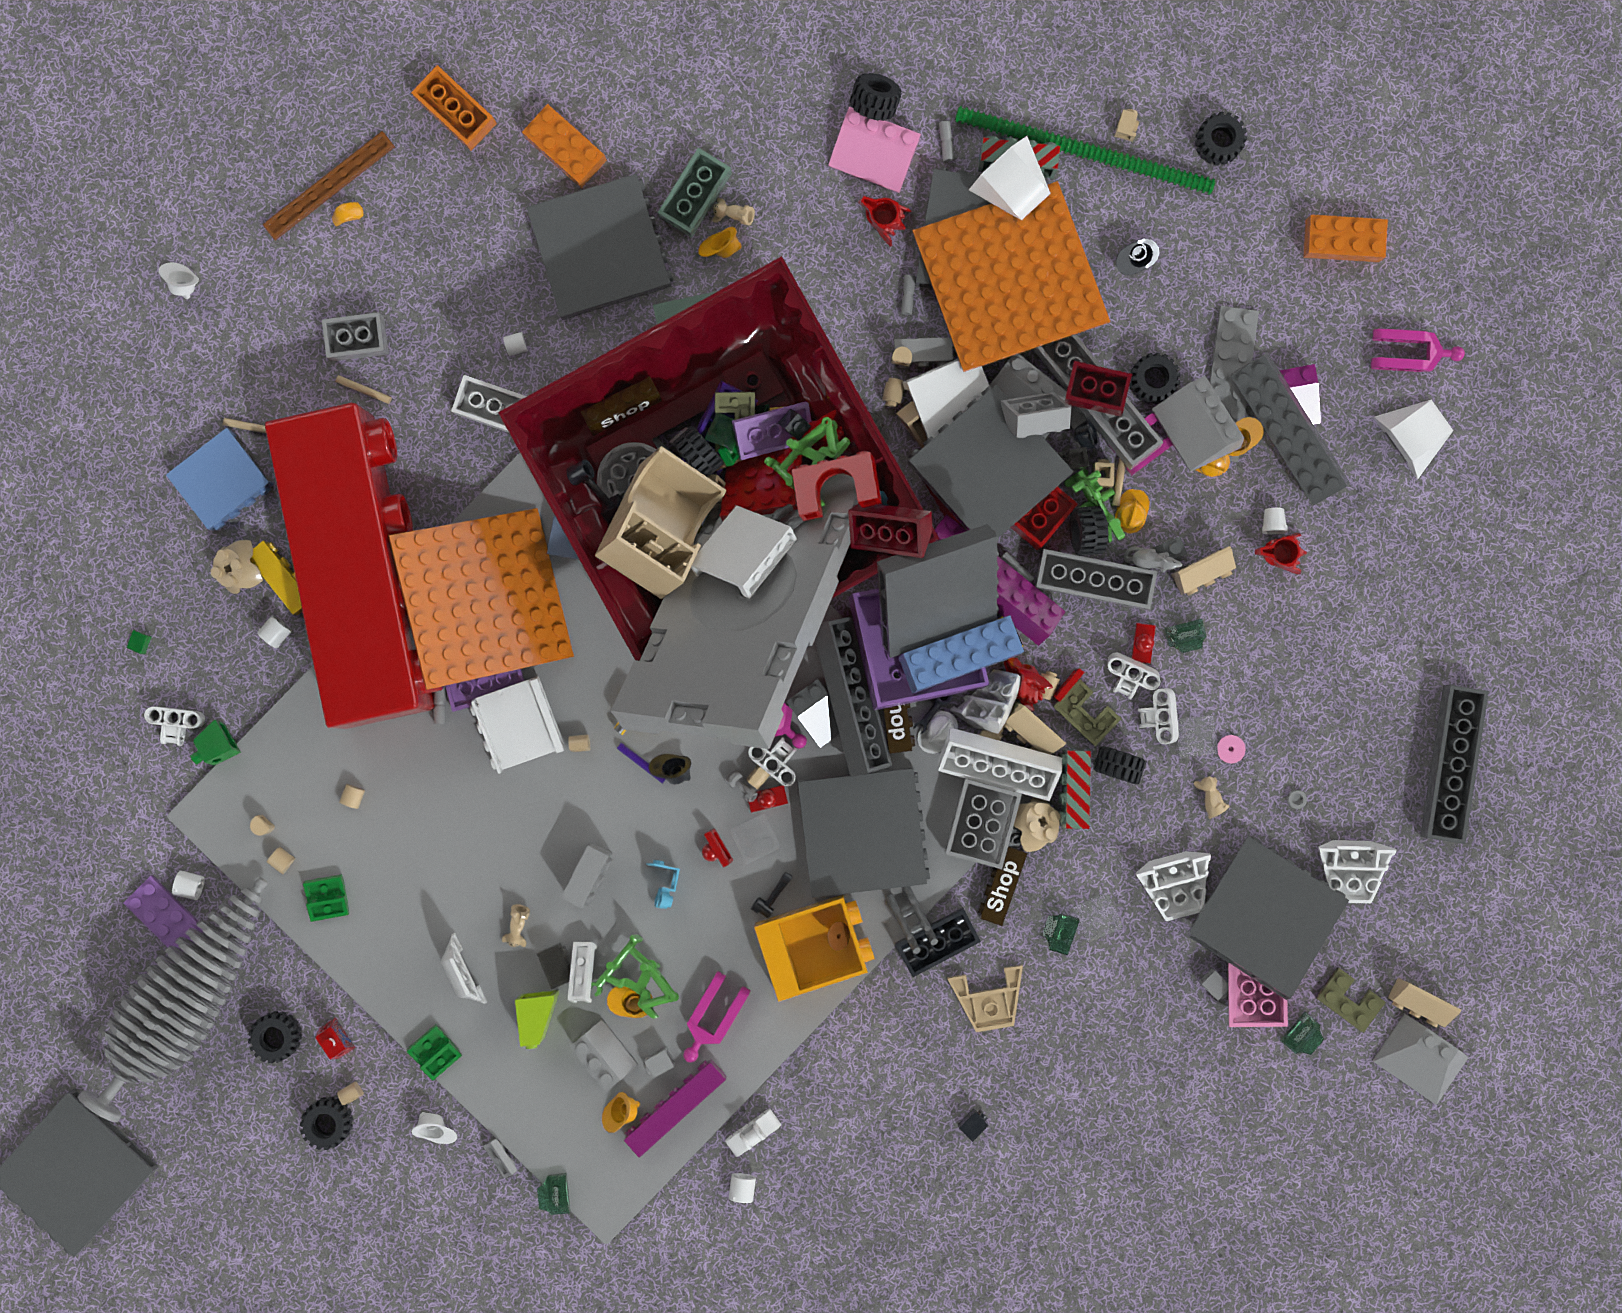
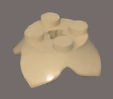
[211,540,263,594]
[1014,797,1060,852]

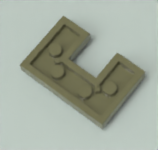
[715,392,755,452]
[1053,679,1121,747]
[1316,967,1386,1033]

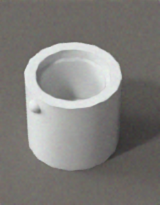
[257,615,292,648]
[172,870,205,900]
[728,1173,756,1203]

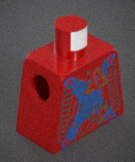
[315,1018,356,1060]

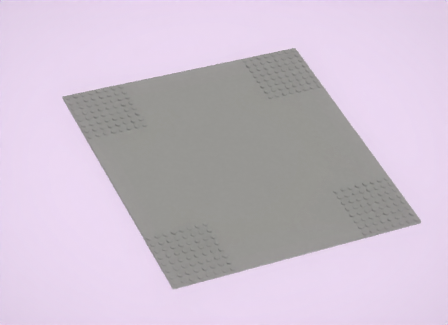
[168,437,1031,1244]

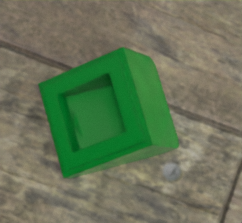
[126,630,152,654]

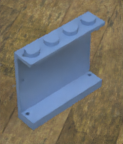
[166,428,273,531]

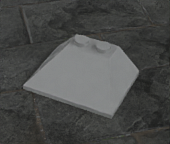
[1372,1013,1469,1105]

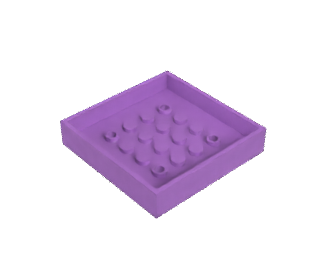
[848,589,989,710]

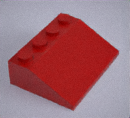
[1010,486,1078,550]

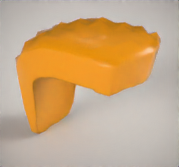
[332,202,363,226]

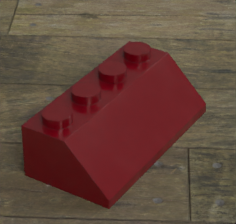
[848,503,933,558]

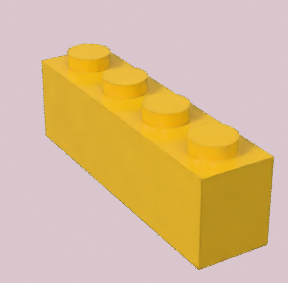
[250,540,303,616]

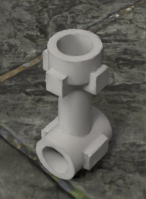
[725,770,758,802]

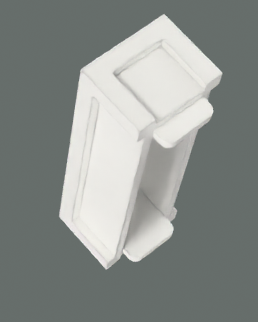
[567,942,597,1003]

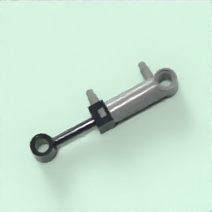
[566,460,623,523]

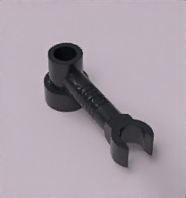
[913,695,952,735]
[751,872,792,919]

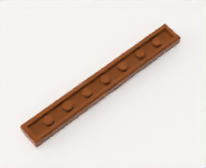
[262,131,395,241]

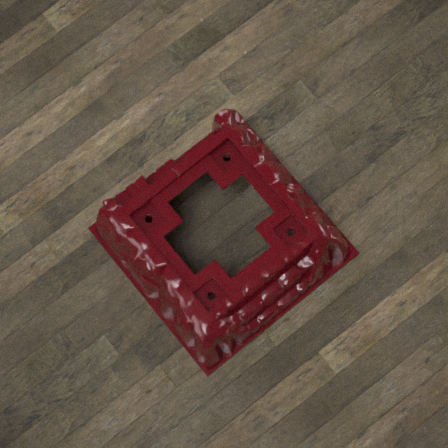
[498,256,939,661]

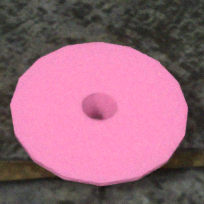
[1217,735,1246,764]

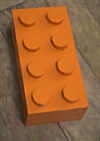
[411,65,497,151]
[522,104,607,189]
[1303,215,1388,262]

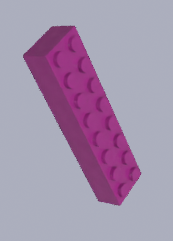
[934,514,1066,646]

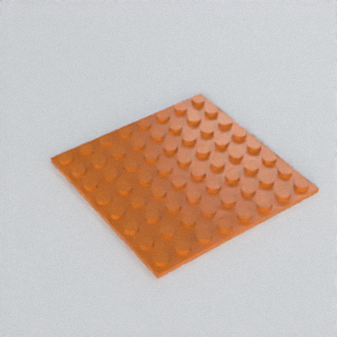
[912,181,1110,372]
[388,508,574,690]

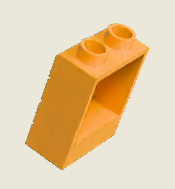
[754,894,875,1002]

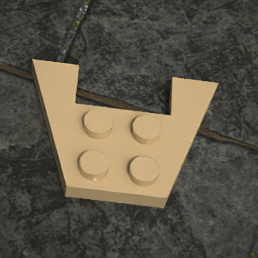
[947,964,1023,1032]

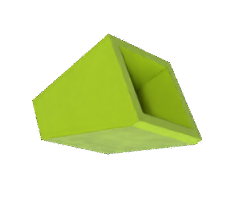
[515,990,559,1049]

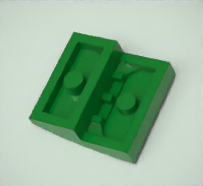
[303,874,349,922]
[406,1024,462,1081]

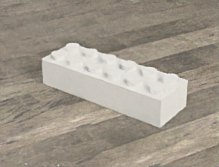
[938,727,1062,801]

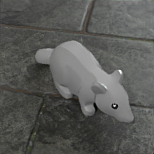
[1124,546,1182,573]

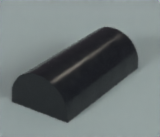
[895,907,981,978]

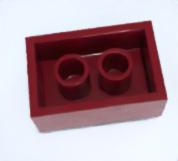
[1064,361,1132,417]

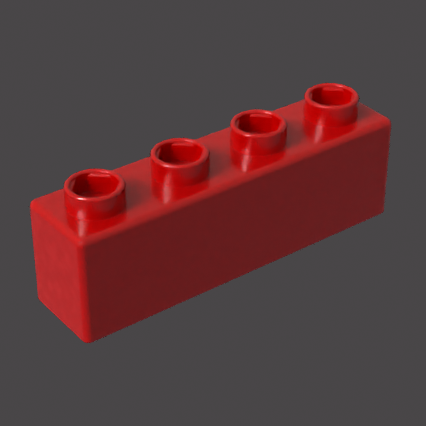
[265,402,444,729]

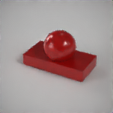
[1131,623,1156,664]
[748,785,788,813]
[702,828,733,868]

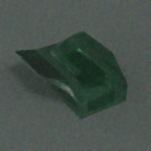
[705,413,736,452]
[1164,619,1207,653]
[1043,913,1080,956]
[1280,1011,1324,1055]
[537,1173,571,1215]

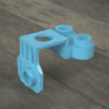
[646,860,680,909]

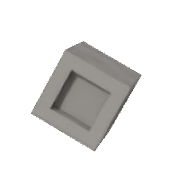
[1198,968,1228,1000]
[644,1047,675,1078]

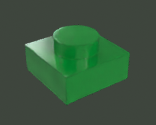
[718,438,739,467]

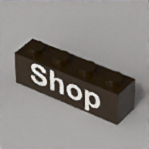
[580,376,662,436]
[883,675,916,754]
[977,846,1028,926]

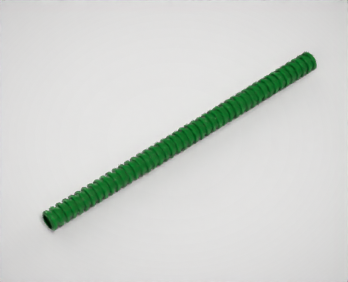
[955,105,1215,195]

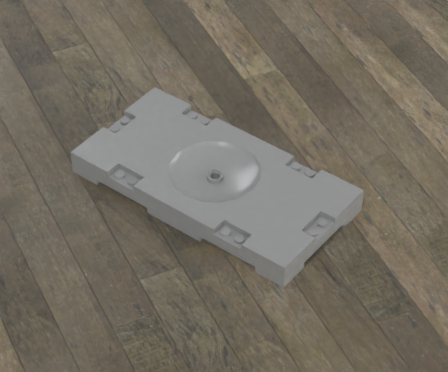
[611,467,858,749]

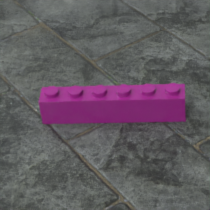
[624,1059,727,1158]

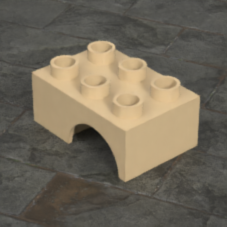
[595,446,726,599]

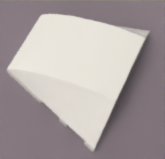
[969,136,1051,220]
[1373,400,1453,479]
[950,669,1021,734]
[1319,840,1397,903]
[1135,851,1211,921]
[441,933,487,1004]

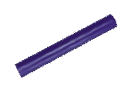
[617,743,666,784]

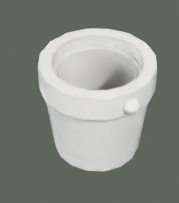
[1262,508,1288,534]

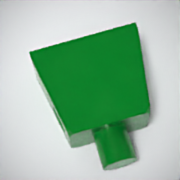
[190,720,241,765]

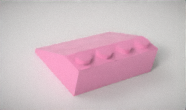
[828,107,921,193]
[1228,963,1288,1027]

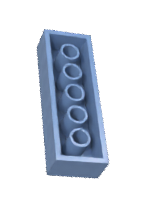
[899,616,1024,694]

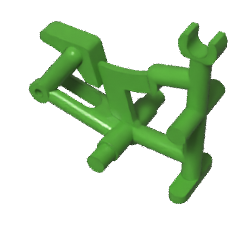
[764,417,850,506]
[1064,469,1125,543]
[591,934,679,1019]

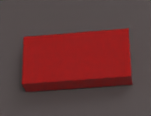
[1053,668,1085,702]

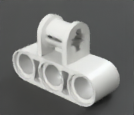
[1108,652,1161,700]
[1138,688,1179,745]
[144,707,205,746]
[748,737,797,786]
[725,1109,781,1157]

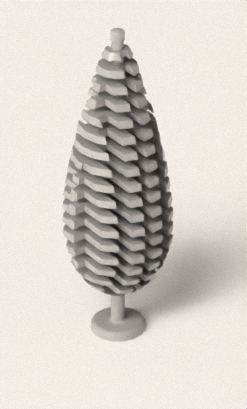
[78,877,268,1122]

